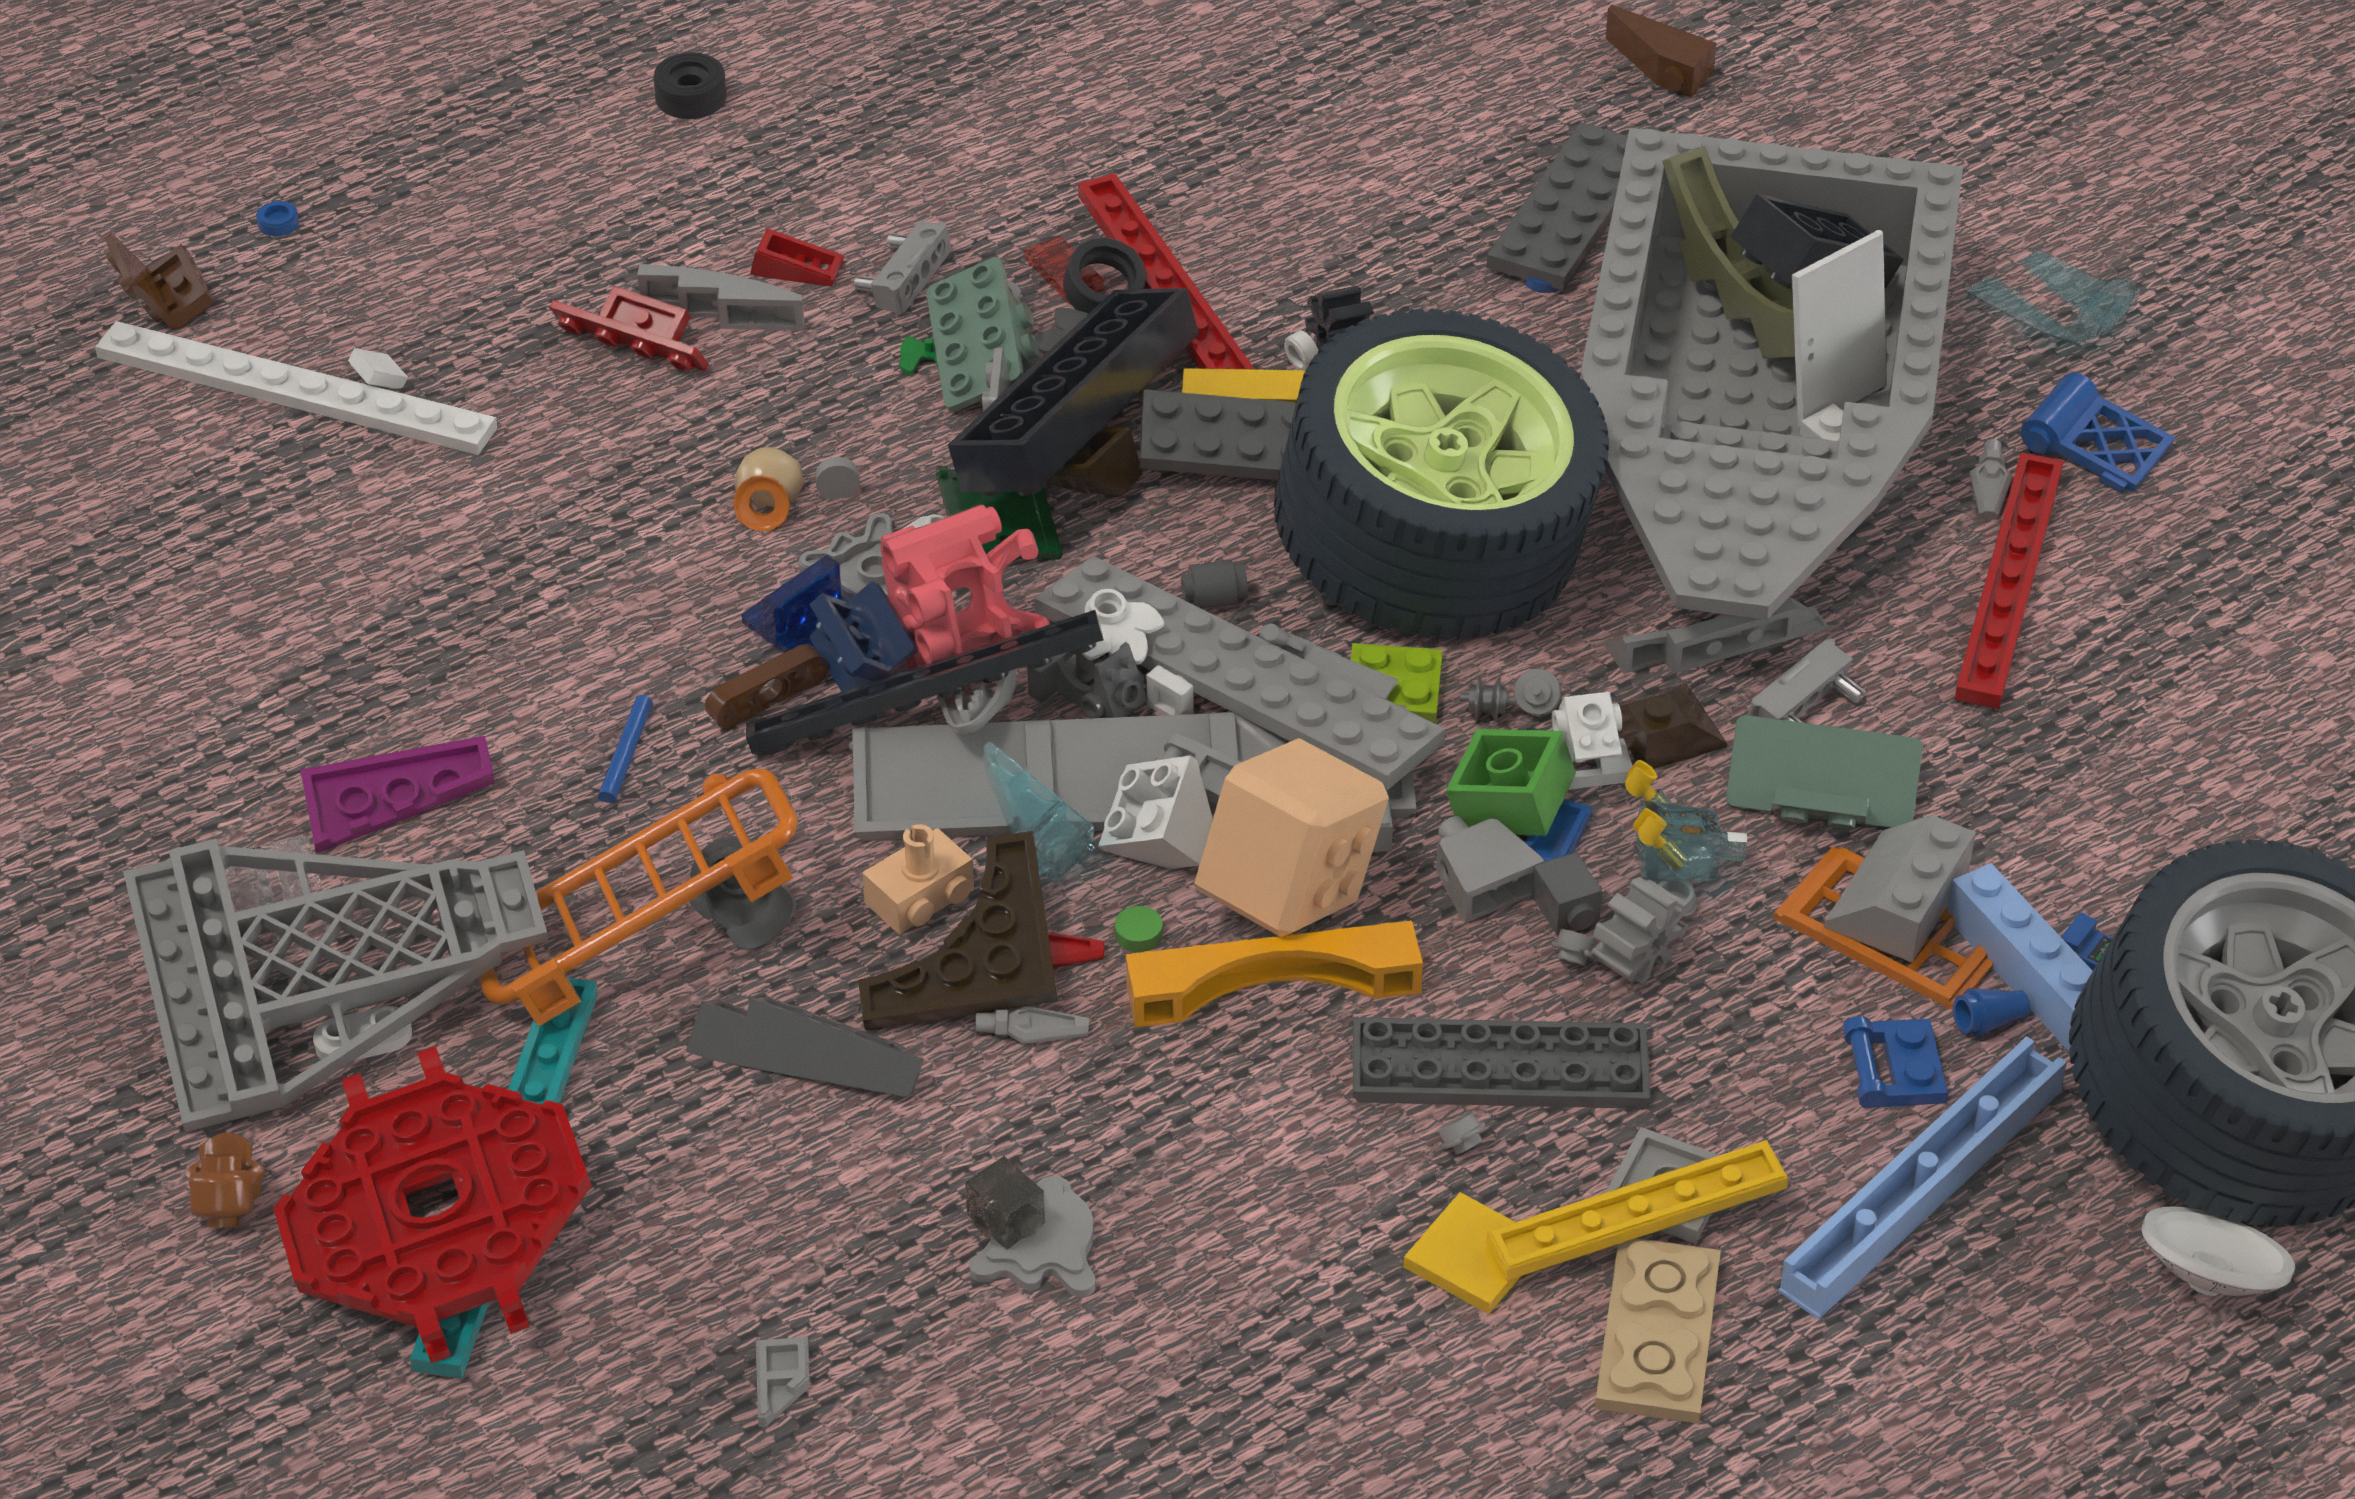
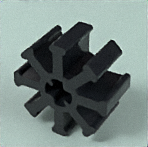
[1305,286,1374,350]

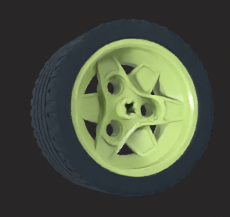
[1274,309,1609,640]

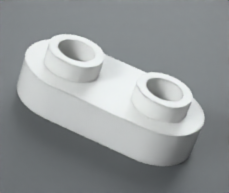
[313,1006,412,1061]

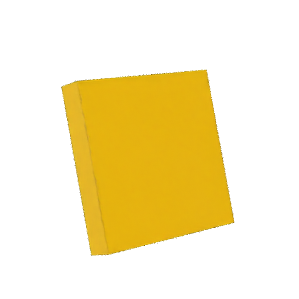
[1403,1192,1521,1314]

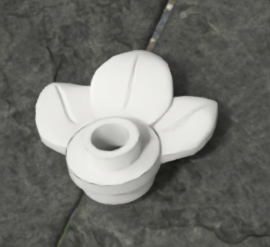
[1082,589,1164,664]

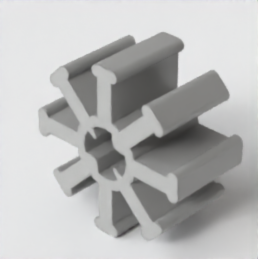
[1591,877,1690,984]

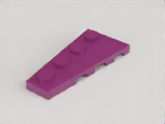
[300,736,494,853]

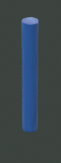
[598,695,653,804]

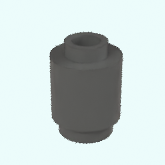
[1181,560,1248,608]

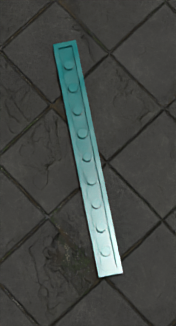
[410,978,598,1379]

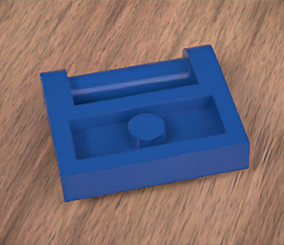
[1842,1016,1948,1108]

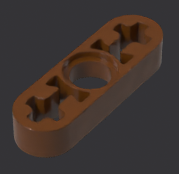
[705,644,828,729]

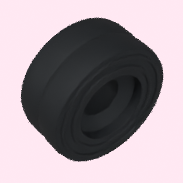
[653,52,727,119]

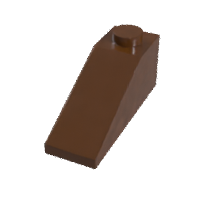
[1606,5,1717,97]

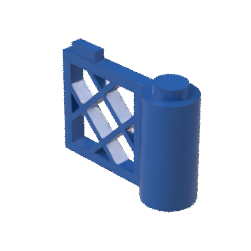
[2020,373,2175,493]

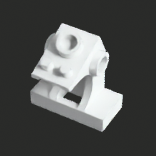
[1552,692,1632,790]

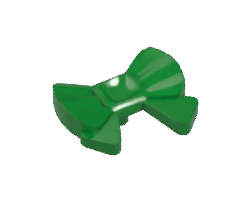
[899,336,939,376]

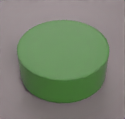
[1115,906,1163,952]

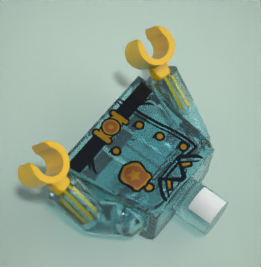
[1625,760,1747,881]

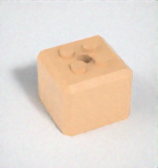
[1194,738,1389,937]

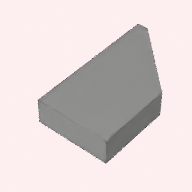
[756,1337,810,1427]

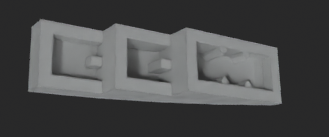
[637,264,805,331]

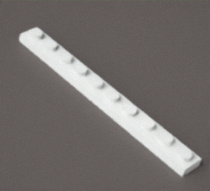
[95,321,497,455]

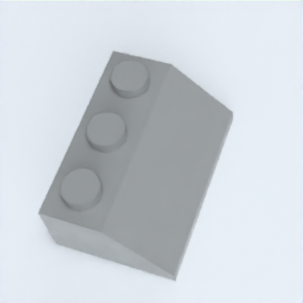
[1824,815,1976,963]

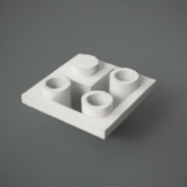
[1098,755,1213,869]

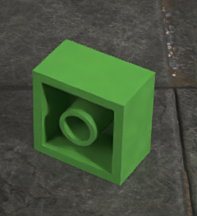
[1446,729,1576,836]

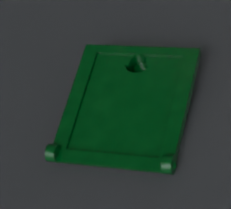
[935,466,1063,563]

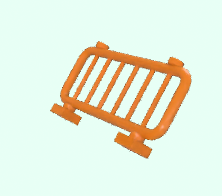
[478,768,798,1027]

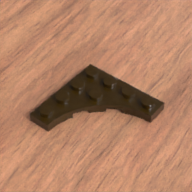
[858,831,1058,1031]

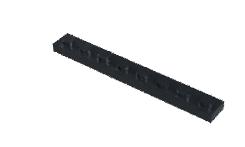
[746,610,1104,754]

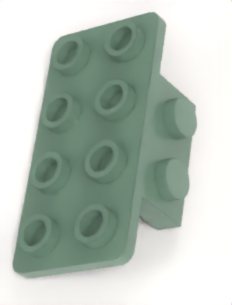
[926,257,1040,412]
[1726,715,1923,829]

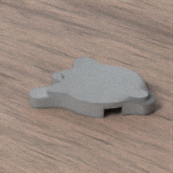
[798,513,893,601]
[969,1176,1096,1298]

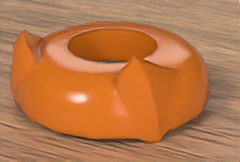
[733,475,790,531]

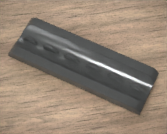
[1353,1017,1650,1109]

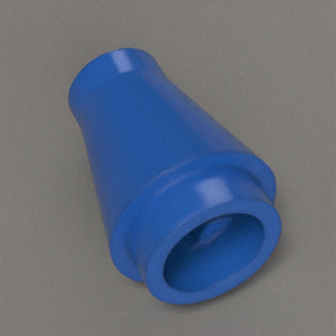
[1953,988,2030,1037]

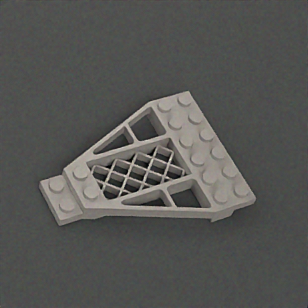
[123,839,548,1132]

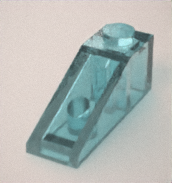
[983,741,1094,883]

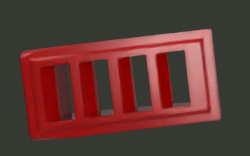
[750,228,845,287]

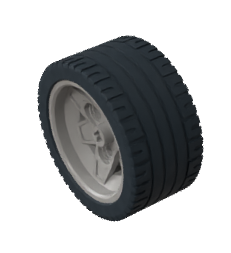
[2069,840,2355,1226]

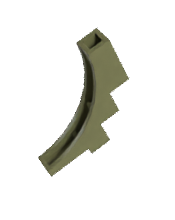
[1662,146,1795,358]

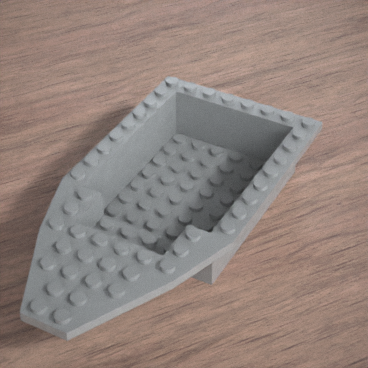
[1580,128,1963,620]

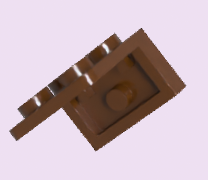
[104,233,214,330]

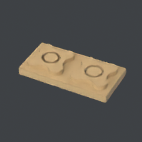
[1595,1238,1721,1424]

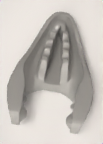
[936,669,1017,735]

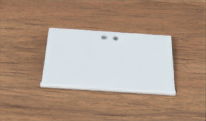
[1792,230,1887,427]

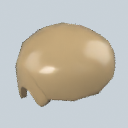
[734,447,803,509]

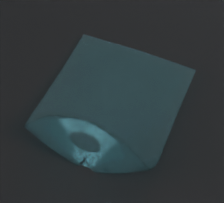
[1964,250,2141,343]

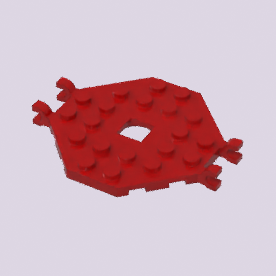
[273,1046,592,1363]

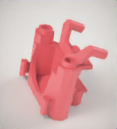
[881,505,1051,670]

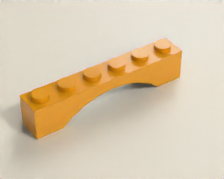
[1126,921,1423,1028]

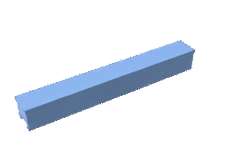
[1778,1036,2067,1320]

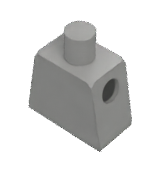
[1436,816,1545,923]

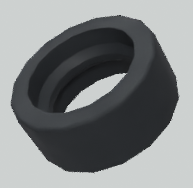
[1063,238,1146,314]

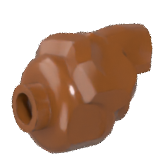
[184,1132,266,1228]

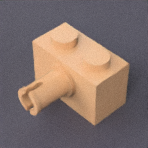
[862,824,974,935]

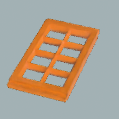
[1773,846,1993,1010]

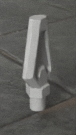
[1970,439,2013,520]
[975,1006,1089,1044]

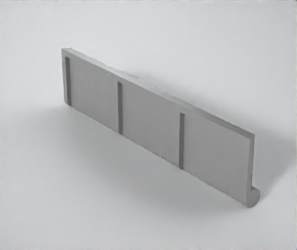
[849,705,1417,841]

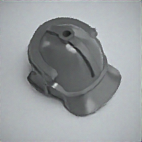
[689,836,797,949]

